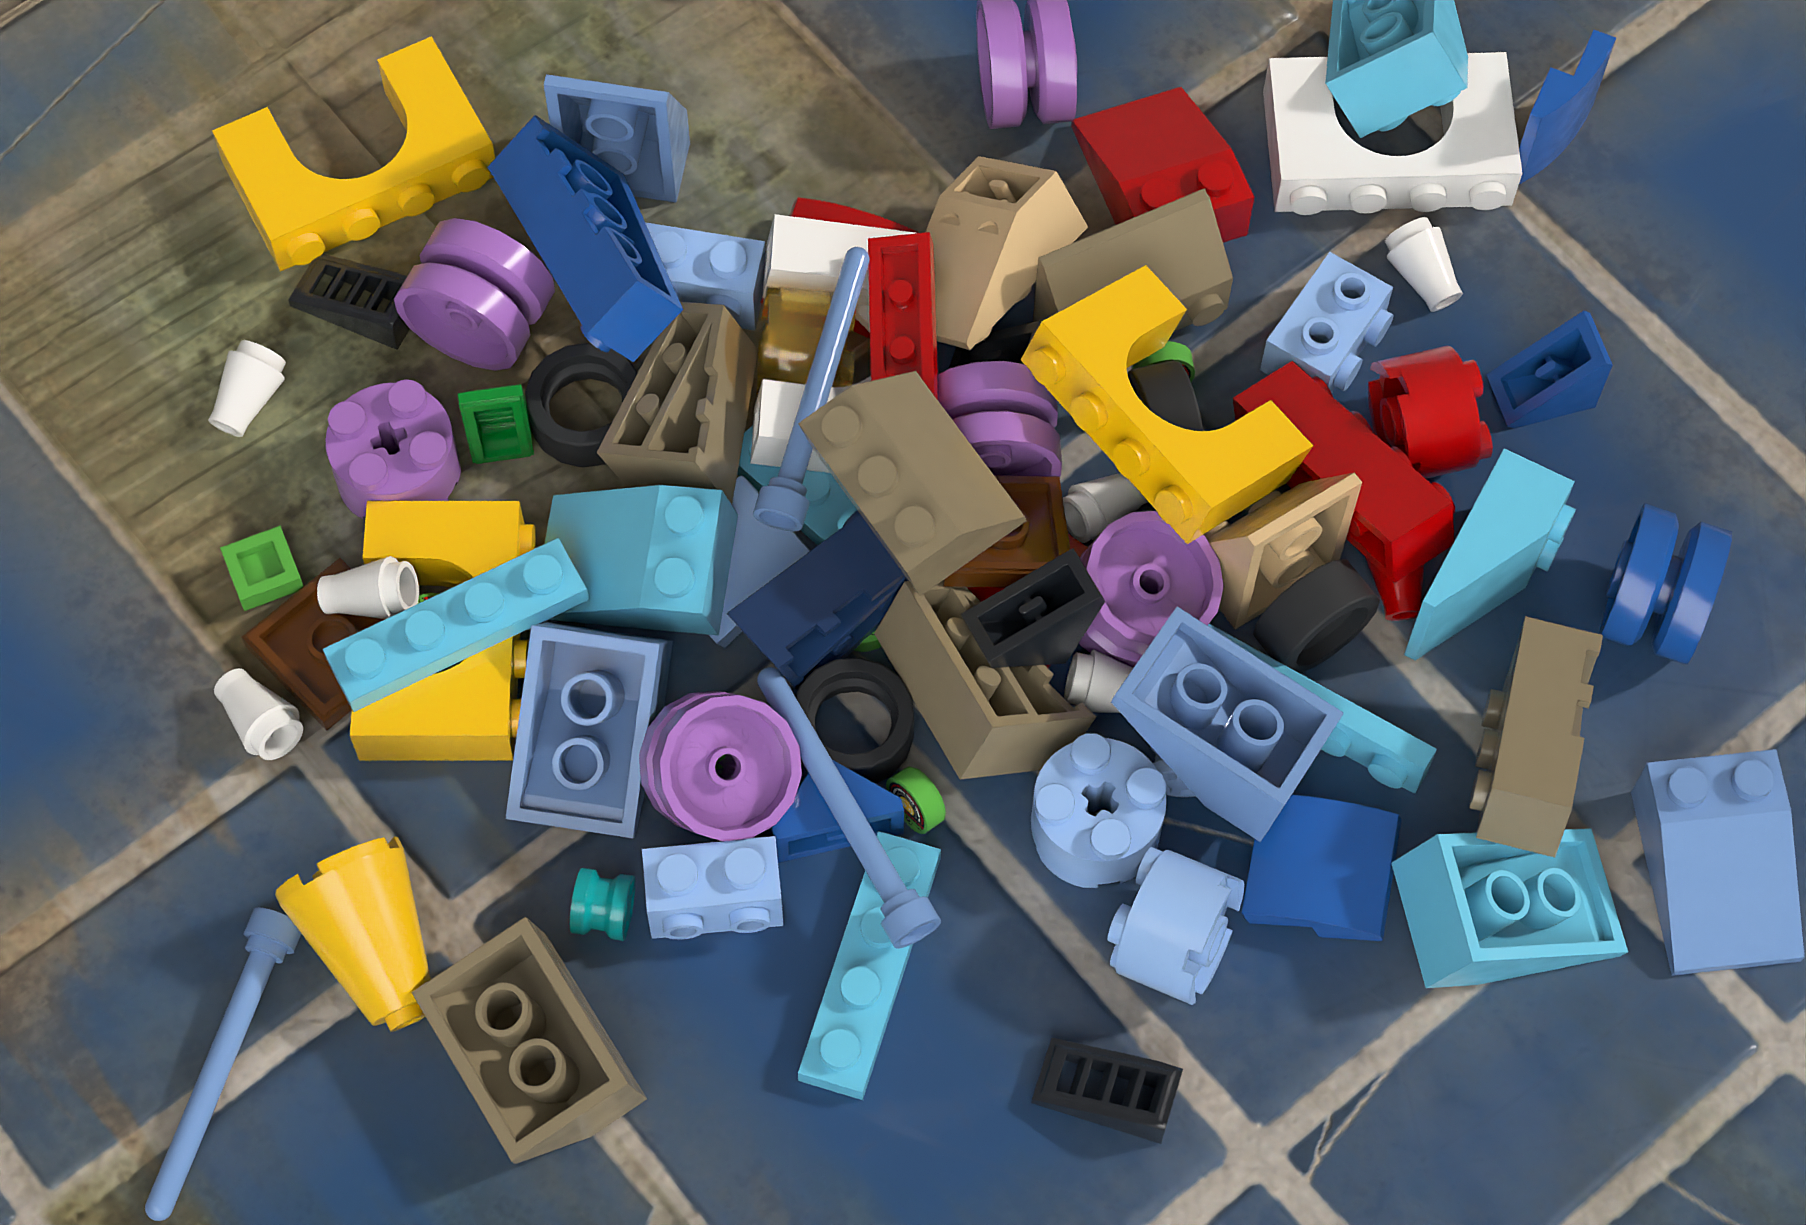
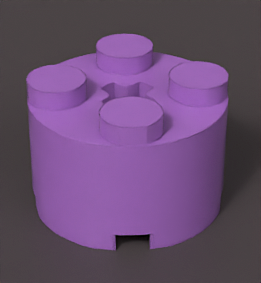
[325,379,461,519]

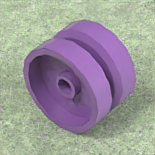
[976,0,1077,129]
[394,218,555,371]
[938,361,1062,477]
[1079,511,1224,668]
[639,691,802,842]

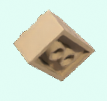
[1203,472,1362,629]

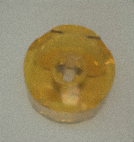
[756,286,856,400]

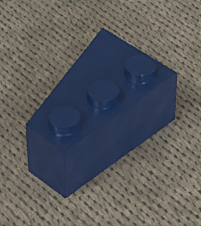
[726,510,909,690]

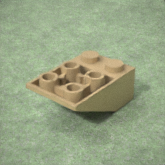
[926,156,1088,350]

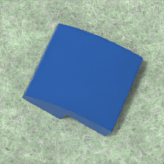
[1519,30,1616,184]
[1242,795,1402,941]

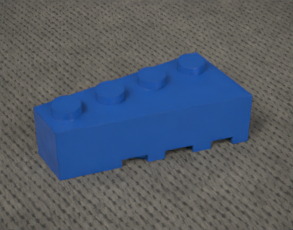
[488,115,683,362]

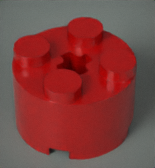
[1368,346,1493,479]

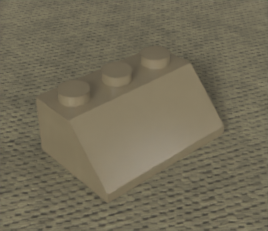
[1033,189,1233,332]
[798,371,1027,596]
[411,917,647,1164]

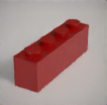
[1233,361,1455,583]

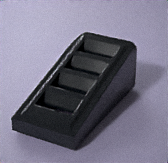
[288,254,410,350]
[1031,1038,1183,1144]

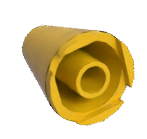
[275,836,431,1032]

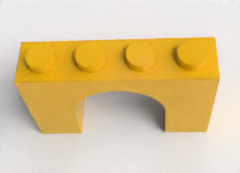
[212,36,495,272]
[1021,265,1313,544]
[350,501,536,761]

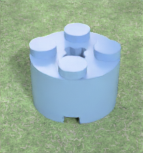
[1031,734,1166,888]
[1107,847,1244,1005]

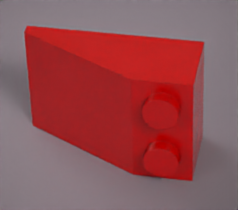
[1071,87,1255,243]

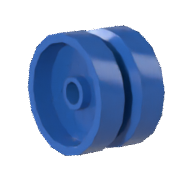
[1599,504,1732,665]

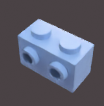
[645,222,766,331]
[1260,252,1394,393]
[642,836,783,940]

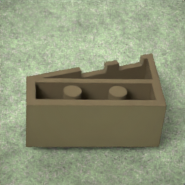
[597,302,758,504]
[874,580,1096,780]
[1469,616,1603,858]

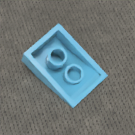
[1325,0,1468,138]
[1404,448,1576,661]
[545,485,738,636]
[1391,828,1628,988]

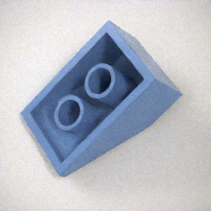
[544,74,690,202]
[1111,606,1344,842]
[505,622,673,838]
[1631,749,1804,976]

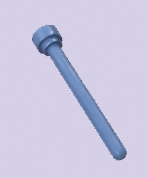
[753,247,870,531]
[757,667,941,949]
[145,907,301,1221]

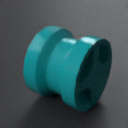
[570,868,636,941]

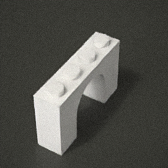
[1263,52,1522,215]
[750,214,914,473]

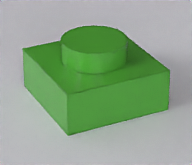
[220,526,304,611]

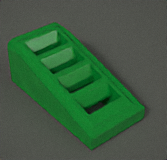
[458,384,534,464]

